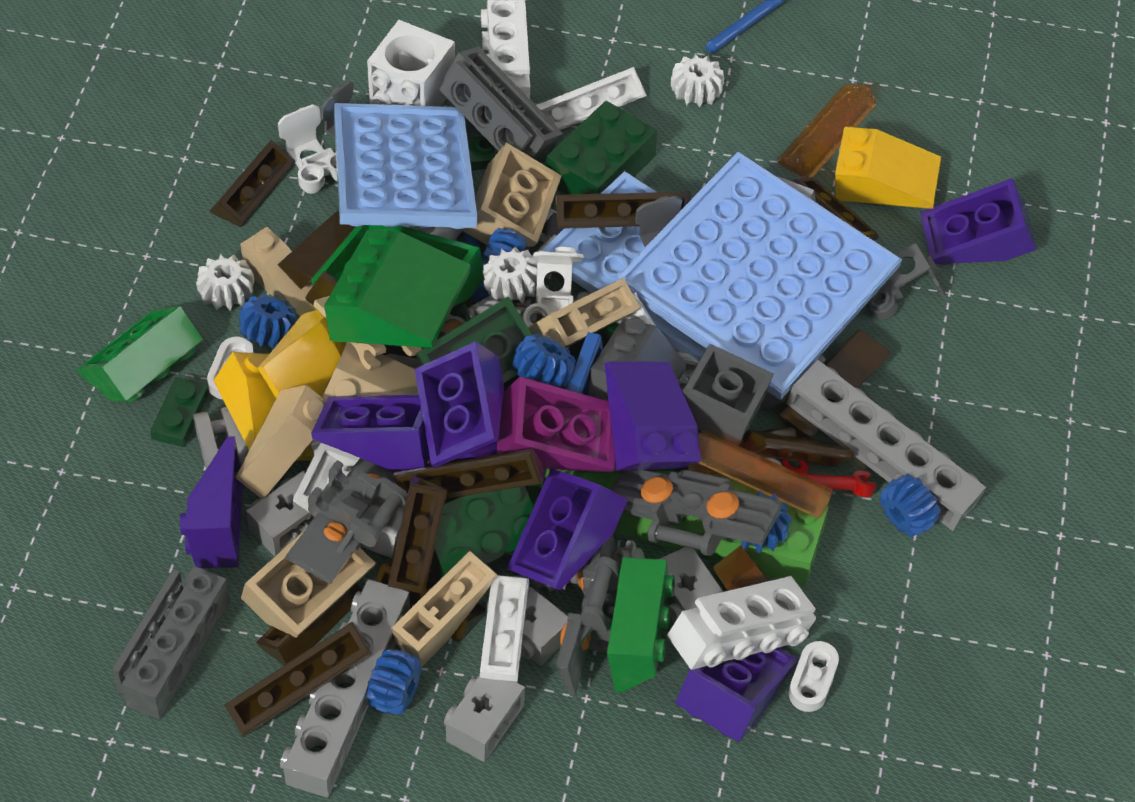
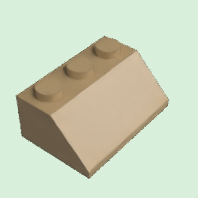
[462,142,561,247]
[322,342,419,401]
[241,529,376,638]

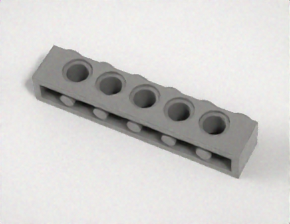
[786,360,986,531]
[280,579,410,798]

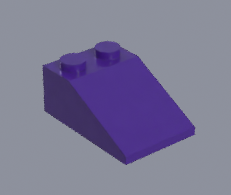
[920,178,1037,264]
[415,341,504,468]
[604,361,701,470]
[311,395,430,471]
[180,436,243,568]
[507,468,628,590]
[675,647,799,742]

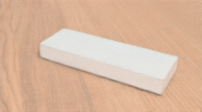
[480,575,529,682]

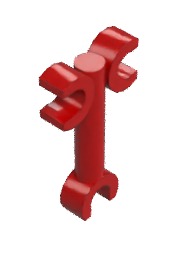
[781,460,876,502]

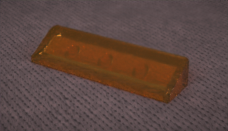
[777,84,876,178]
[698,430,832,518]

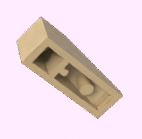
[240,227,315,320]
[528,278,640,348]
[235,385,326,498]
[392,551,497,667]

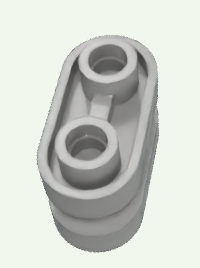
[193,407,249,469]

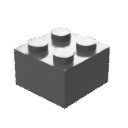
[683,344,774,447]

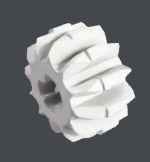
[671,53,724,108]
[483,246,537,303]
[196,253,254,311]

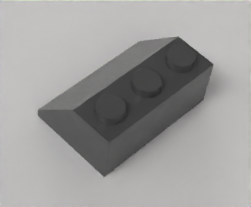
[588,318,686,402]

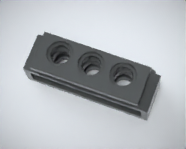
[439,46,563,163]
[112,566,230,720]

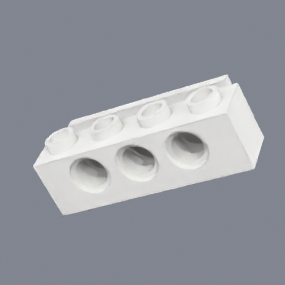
[481,0,530,99]
[667,576,816,670]

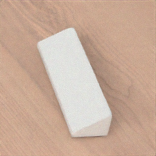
[536,67,647,130]

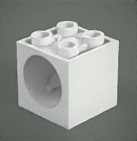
[367,20,455,107]

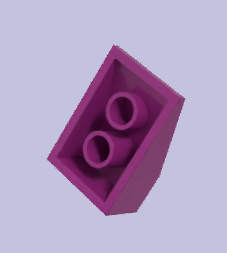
[496,377,615,472]

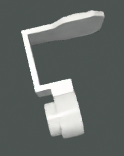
[278,104,337,194]
[522,247,584,328]

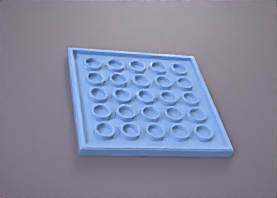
[615,152,902,400]

